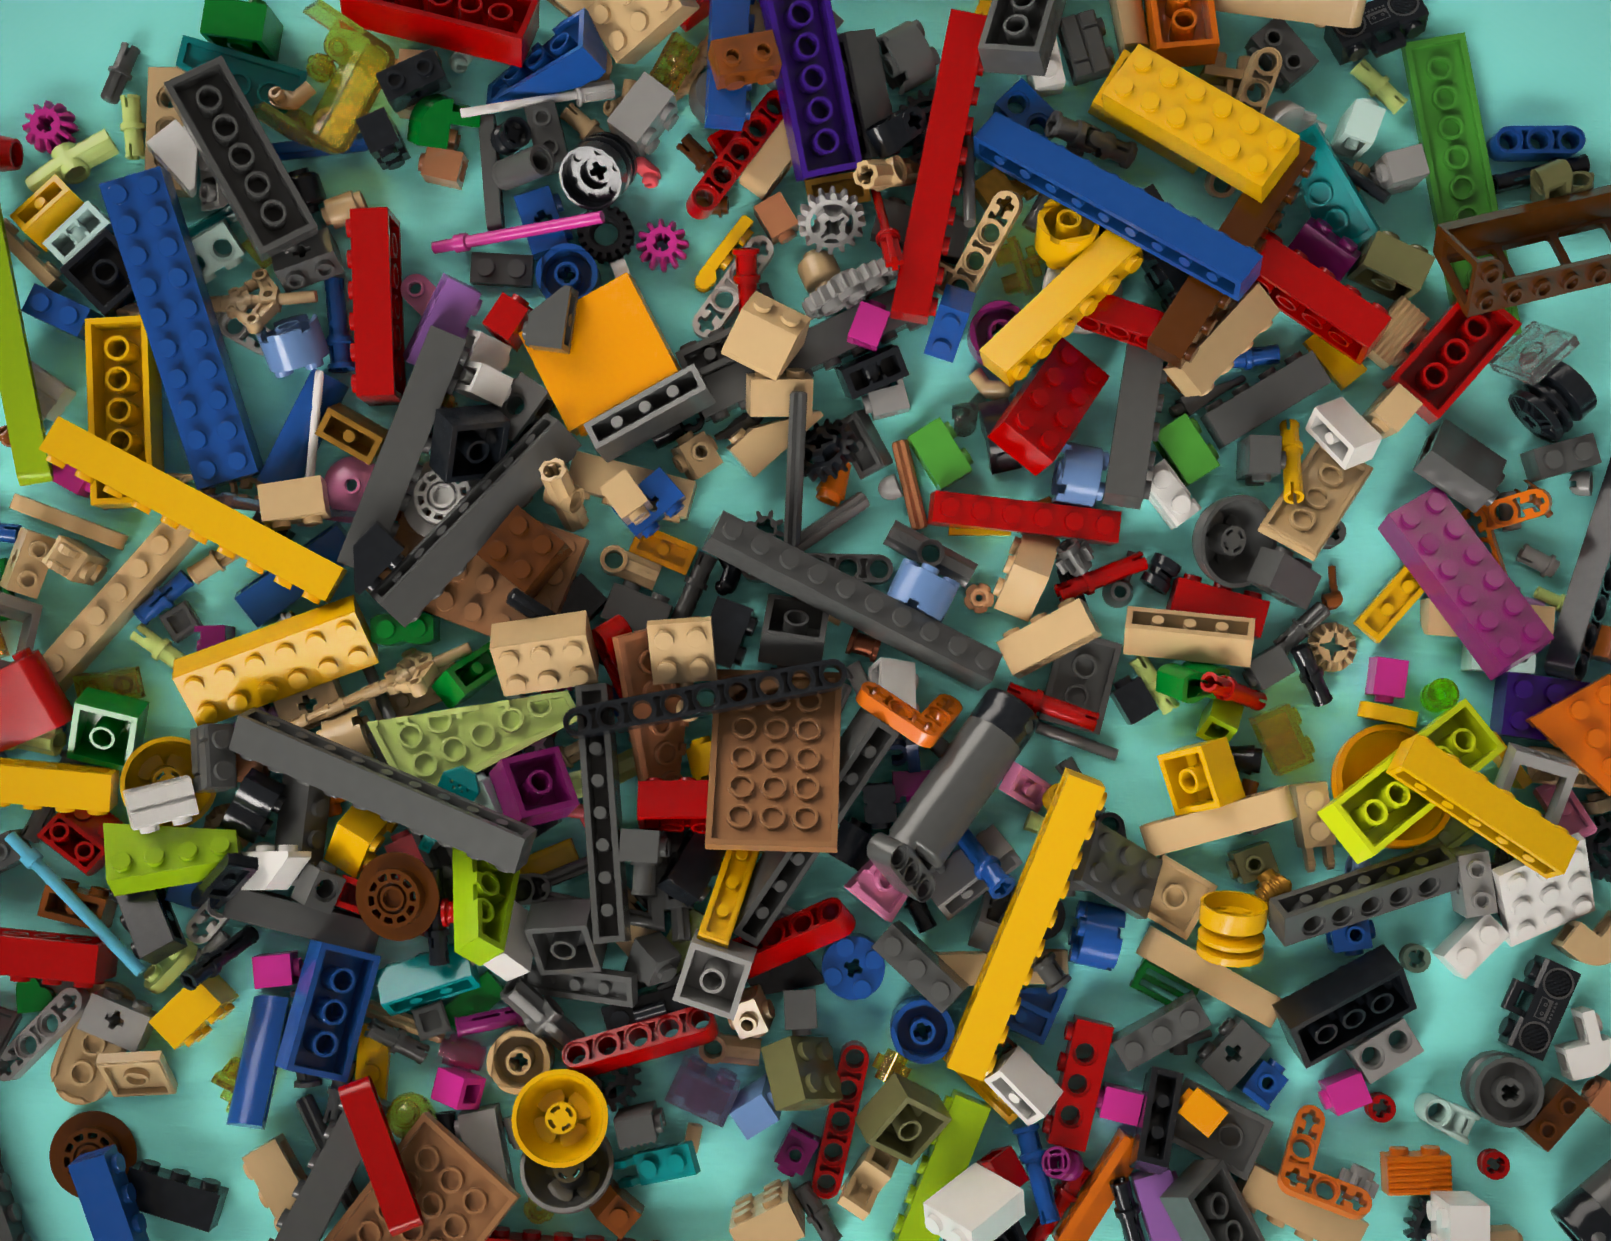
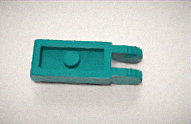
[614,1140,701,1189]

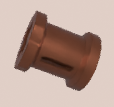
[845,627,881,663]

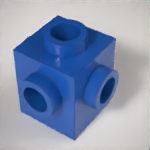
[1325,919,1376,956]

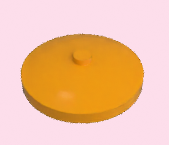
[1331,724,1451,849]

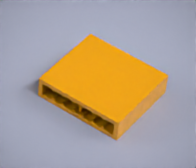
[518,272,681,436]

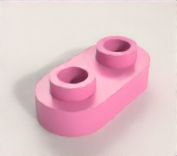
[400,274,436,316]

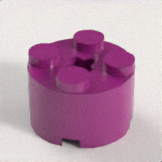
[967,300,1022,367]

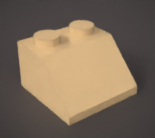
[721,291,811,381]

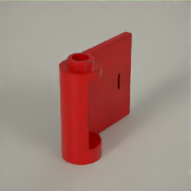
[0,647,73,753]

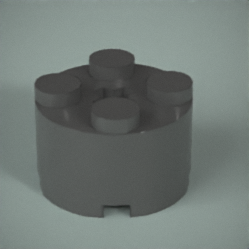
[877,19,940,95]

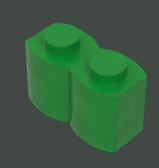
[370,613,440,647]
[1156,661,1230,703]

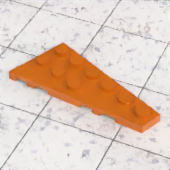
[1525,674,1611,796]

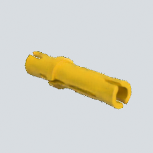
[1279,419,1304,504]

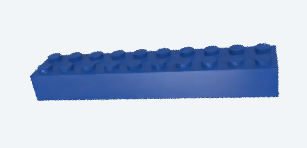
[98,166,264,490]

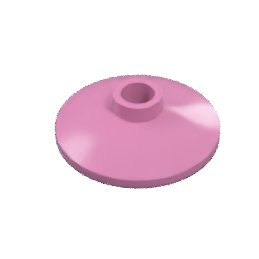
[324,456,375,518]

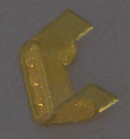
[251,0,395,155]

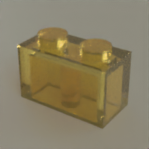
[1248,703,1315,776]

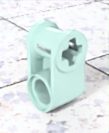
[1414,1093,1481,1145]

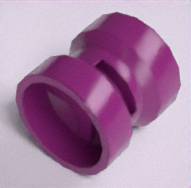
[1041,1146,1084,1181]

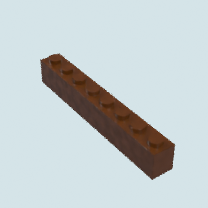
[1147,140,1317,369]

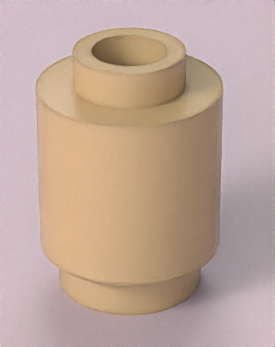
[320,190,368,230]

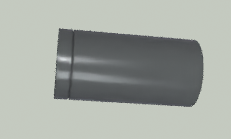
[492,144,555,191]

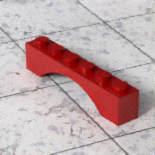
[927,490,1122,546]

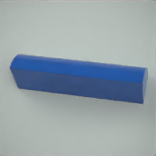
[257,369,349,484]
[234,521,348,628]
[226,995,292,1130]

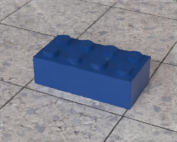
[275,940,381,1083]

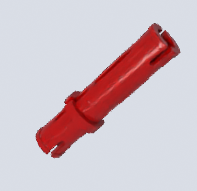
[1054,551,1148,603]
[1200,672,1267,711]
[1007,682,1100,732]
[1025,1165,1092,1241]

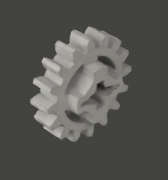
[797,186,866,255]

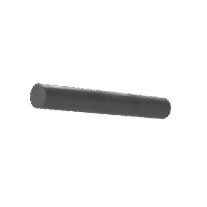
[1035,721,1119,761]

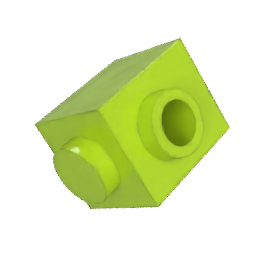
[1196,698,1244,742]

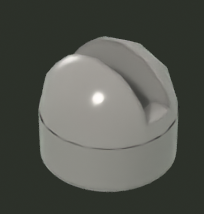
[1569,471,1593,496]
[878,474,903,501]

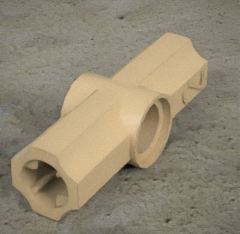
[853,155,919,192]
[538,458,589,532]

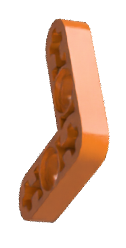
[1461,488,1552,575]
[855,682,963,748]
[1277,1105,1372,1220]

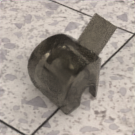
[952,393,986,437]

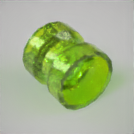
[1420,678,1459,713]

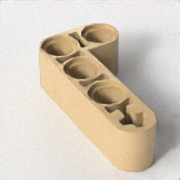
[934,190,1023,295]

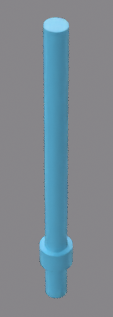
[4,831,146,977]

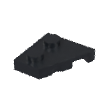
[747,954,824,995]

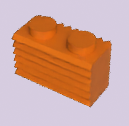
[1380,1145,1453,1196]

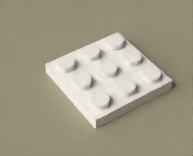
[1492,832,1596,947]

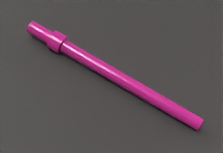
[431,211,605,254]

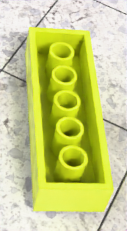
[1317,698,1507,864]

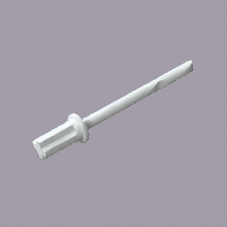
[460,80,616,118]
[297,369,324,527]

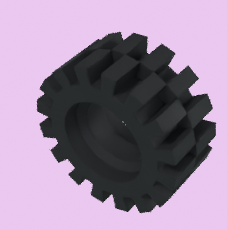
[577,206,635,265]

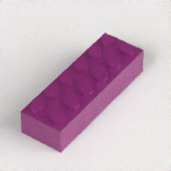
[1378,487,1555,681]

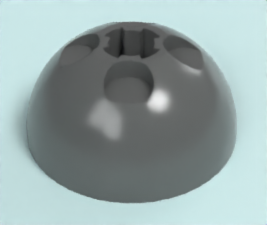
[1192,495,1277,588]
[520,1123,614,1214]

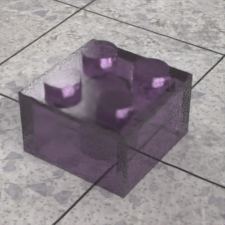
[664,1054,741,1128]

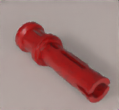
[732,247,761,313]

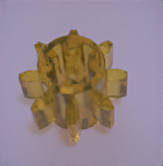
[872,1048,912,1082]

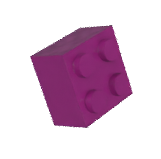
[489,746,580,826]

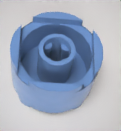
[256,314,330,378]
[1051,442,1109,508]
[887,558,960,623]

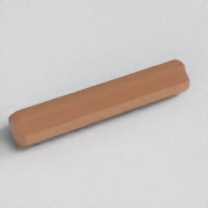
[892,439,928,530]

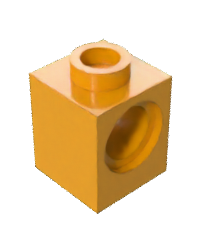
[1178,1086,1229,1138]

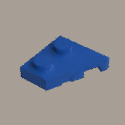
[1007,987,1068,1045]

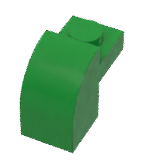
[407,94,481,149]

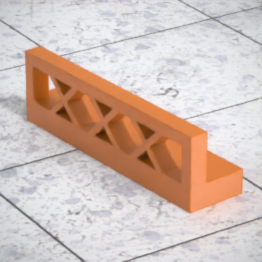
[1051,1128,1134,1241]

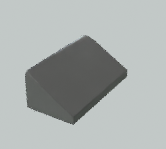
[838,409,893,480]

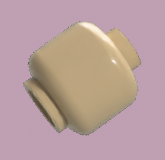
[797,249,841,294]

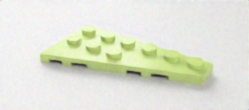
[366,690,577,786]

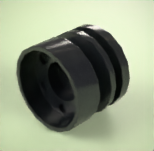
[559,132,637,211]
[1508,359,1598,443]

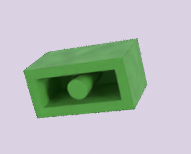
[1152,413,1220,487]
[907,417,974,491]

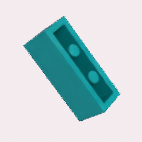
[376,943,481,1016]

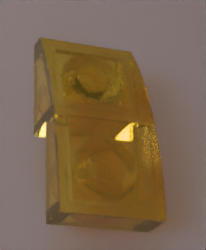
[73,666,146,699]

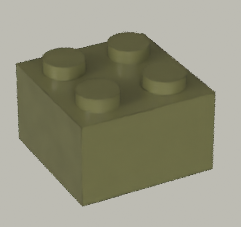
[1346,230,1436,301]
[761,1036,843,1111]
[854,1072,952,1165]

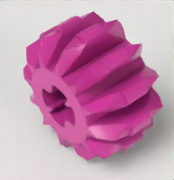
[21,100,80,154]
[636,218,689,273]

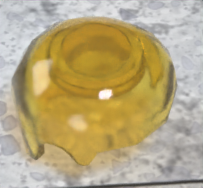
[386,1092,437,1140]

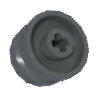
[1460,1050,1545,1128]

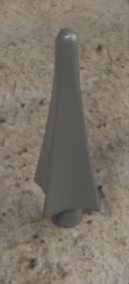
[1168,375,1246,419]

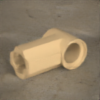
[600,545,662,591]
[698,1031,762,1067]

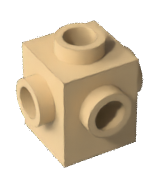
[670,431,724,481]
[728,984,775,1040]

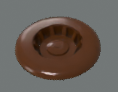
[356,852,439,941]
[49,1111,137,1198]

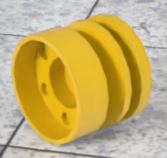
[1196,890,1268,968]

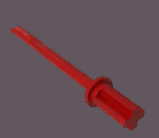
[870,189,904,271]

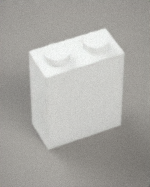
[923,1162,1026,1241]

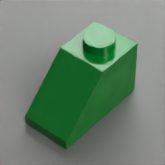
[431,642,498,709]

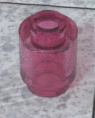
[438,1033,487,1073]

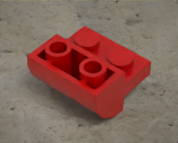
[36,809,125,876]

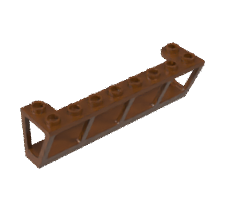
[1433,185,1611,317]

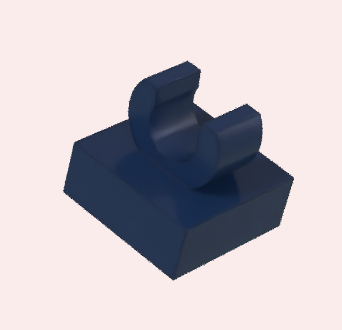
[890,737,921,773]

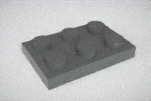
[1038,638,1123,735]
[1073,821,1163,919]
[1173,1077,1274,1181]

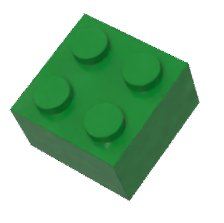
[200,0,284,62]
[66,687,150,771]

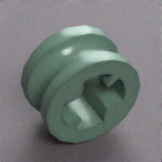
[1398,943,1431,973]

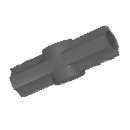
[883,520,978,588]
[500,976,585,1052]

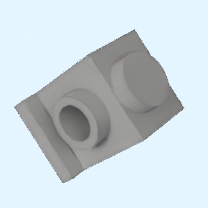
[861,378,910,421]

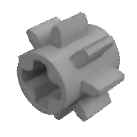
[1337,1163,1380,1202]

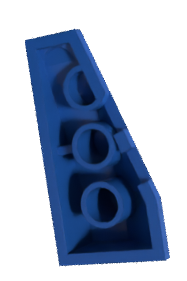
[486,7,607,104]

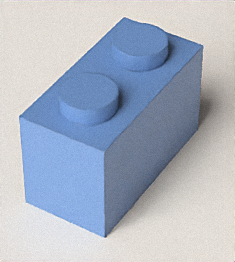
[730,1073,782,1140]

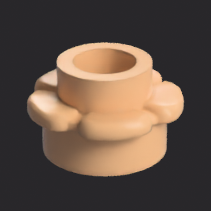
[964,583,994,614]

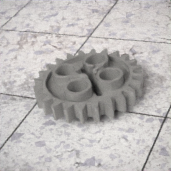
[801,257,899,320]

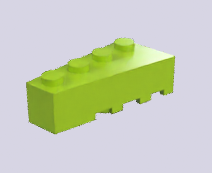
[103,823,243,896]
[452,847,520,966]

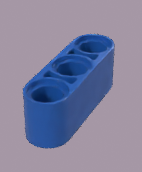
[1486,125,1586,162]

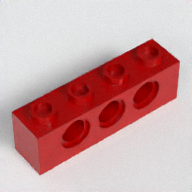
[1042,1014,1114,1152]

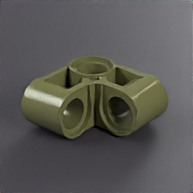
[1530,159,1595,203]

